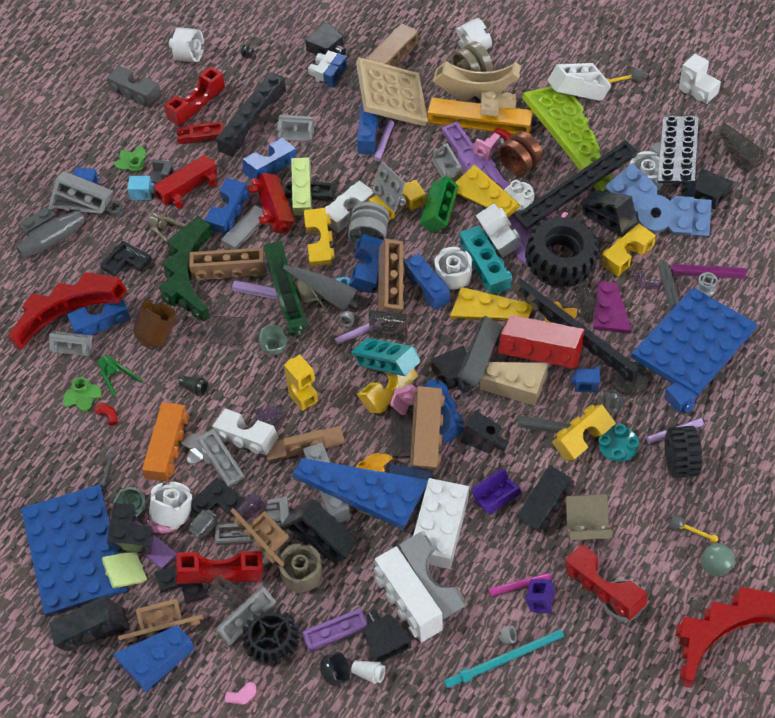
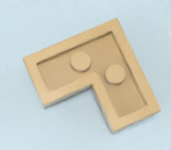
[481,91,516,116]

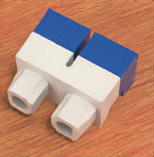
[308,51,347,88]

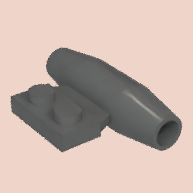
[16,207,85,259]

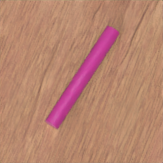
[488,573,551,597]

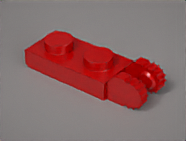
[176,121,224,144]

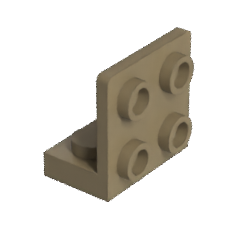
[565,494,612,540]

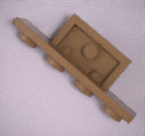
[266,426,345,462]
[231,508,290,566]
[118,598,204,643]

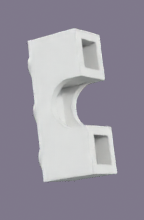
[325,181,375,233]
[213,409,279,456]

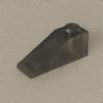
[720,123,765,173]

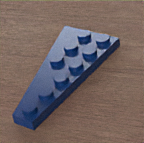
[292,458,428,530]

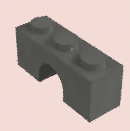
[107,65,161,107]

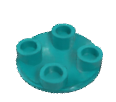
[599,424,639,462]

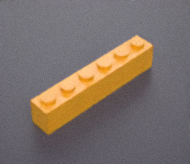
[428,98,533,134]

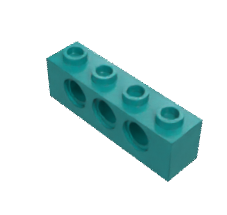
[459,225,512,295]
[352,338,421,376]

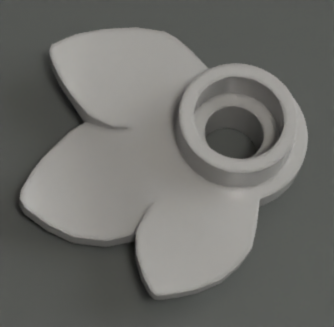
[182,432,211,464]

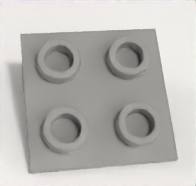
[372,162,406,212]

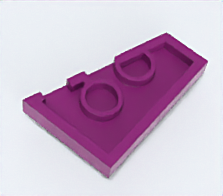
[593,281,632,334]

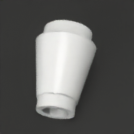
[351,660,385,684]

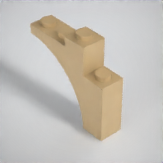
[433,61,521,102]

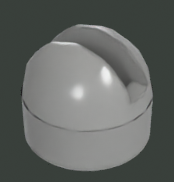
[339,311,355,327]
[499,626,517,644]

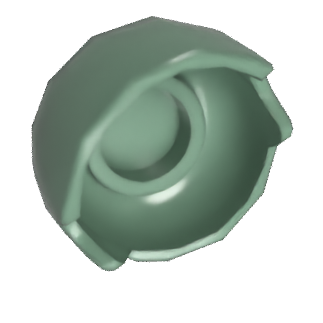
[259,325,288,355]
[113,487,146,517]
[701,543,735,577]

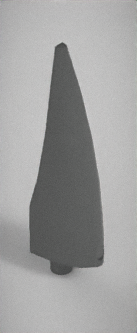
[283,265,358,311]

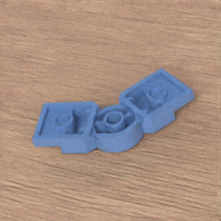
[605,163,712,237]

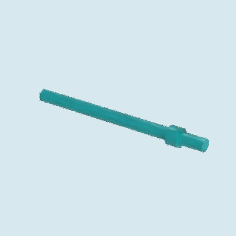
[443,629,564,688]

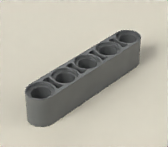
[458,315,502,388]

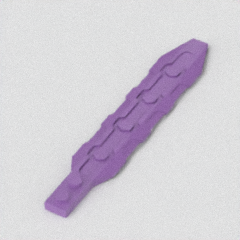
[442,122,553,268]

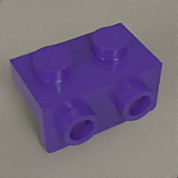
[471,468,522,514]

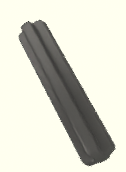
[658,261,680,309]
[518,416,571,433]

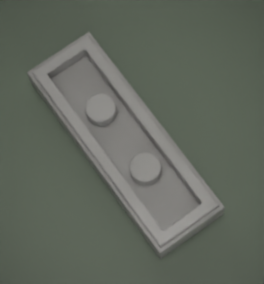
[221,205,264,249]
[197,428,245,488]
[215,586,276,645]

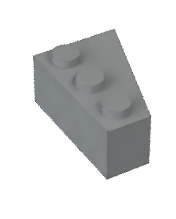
[48,171,113,213]

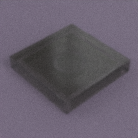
[368,310,408,341]

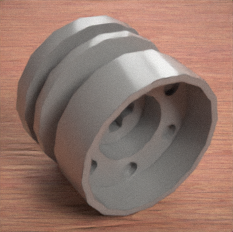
[348,202,389,246]

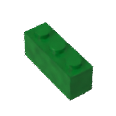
[420,176,459,233]

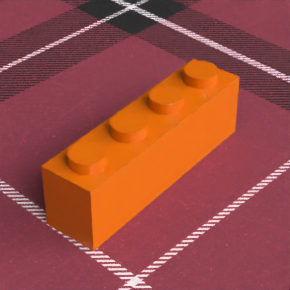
[142,402,189,482]

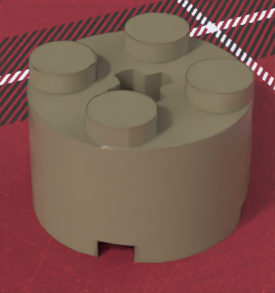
[279,544,323,593]

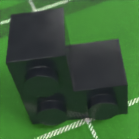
[107,503,154,554]

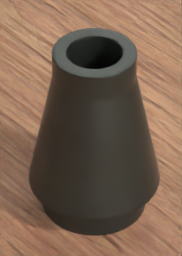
[179,375,209,396]

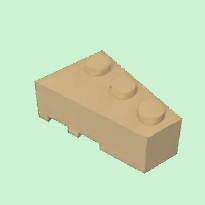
[480,362,548,406]

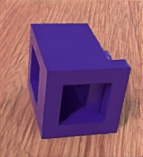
[526,579,555,614]

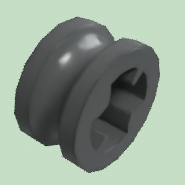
[106,201,123,217]

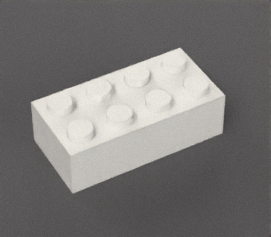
[413,478,469,569]
[374,546,443,643]

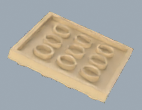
[356,57,428,126]

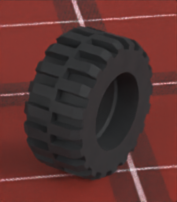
[525,215,599,287]

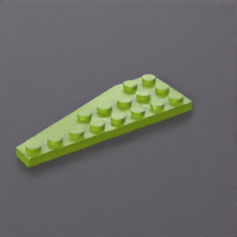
[522,86,613,192]

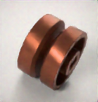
[498,131,543,177]

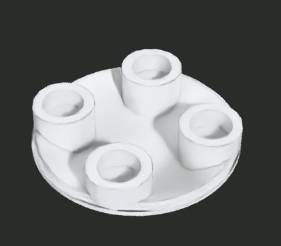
[504,180,535,214]

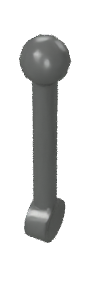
[99,451,116,488]

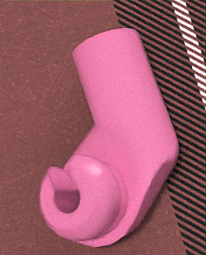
[147,520,178,534]
[225,682,256,705]

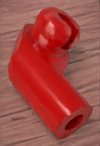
[491,128,512,141]
[94,402,118,426]

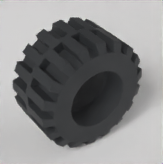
[665,426,702,478]

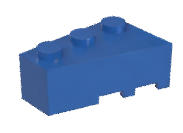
[113,625,194,693]

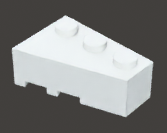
[547,63,612,101]

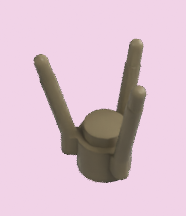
[148,212,186,243]

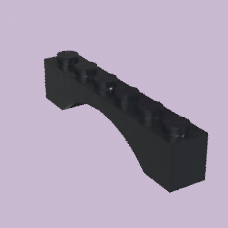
[216,72,286,157]

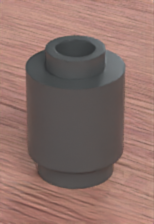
[188,509,218,540]

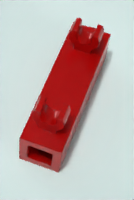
[153,155,218,209]
[247,173,295,233]

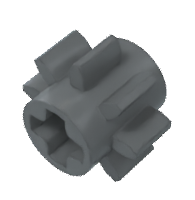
[599,390,624,413]

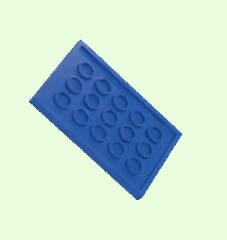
[631,287,758,398]
[21,484,128,617]

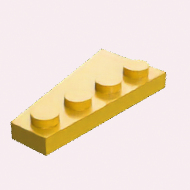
[455,164,520,218]
[450,287,533,322]

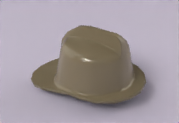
[294,279,325,308]

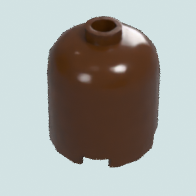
[133,300,178,348]

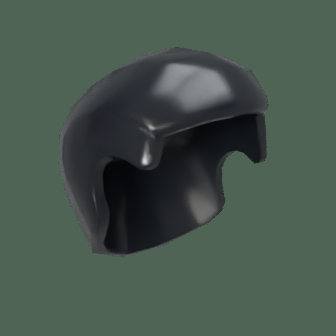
[320,652,350,686]

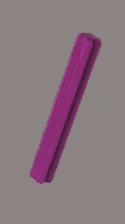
[671,264,747,279]

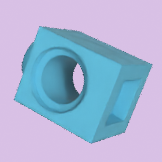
[127,176,155,200]

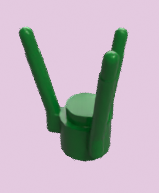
[98,355,143,397]

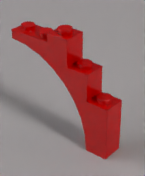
[7,272,127,350]
[675,587,775,688]

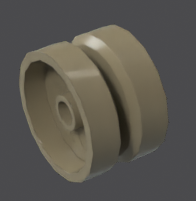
[451,41,493,72]

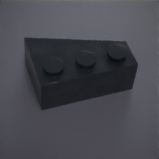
[581,190,637,235]
[517,465,575,533]
[280,499,357,563]
[49,595,130,651]

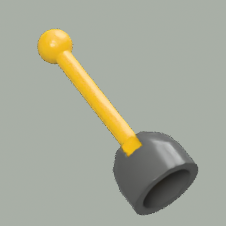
[606,68,644,83]
[668,513,718,543]

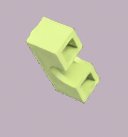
[291,157,312,215]

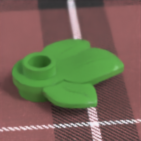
[114,146,146,172]
[63,377,102,412]

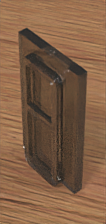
[391,405,414,459]

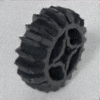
[241,608,300,666]

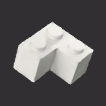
[679,54,721,104]
[476,203,521,257]

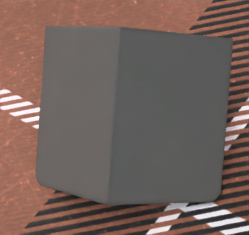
[151,159,175,183]

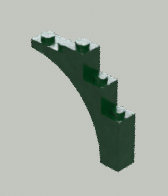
[159,216,213,322]
[263,240,308,336]

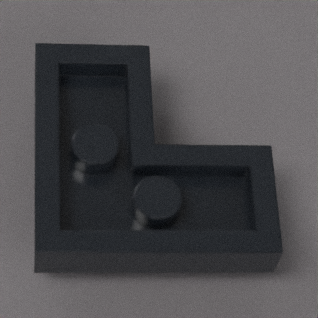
[100,241,152,277]
[191,478,246,517]
[155,566,207,604]

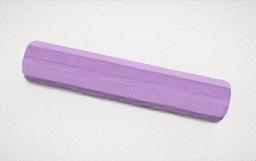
[232,280,277,300]

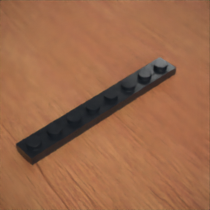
[515,140,638,231]
[515,279,639,383]

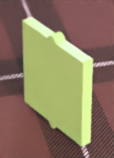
[102,552,147,588]

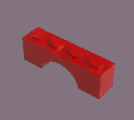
[164,66,225,127]
[565,544,647,620]
[175,551,263,584]

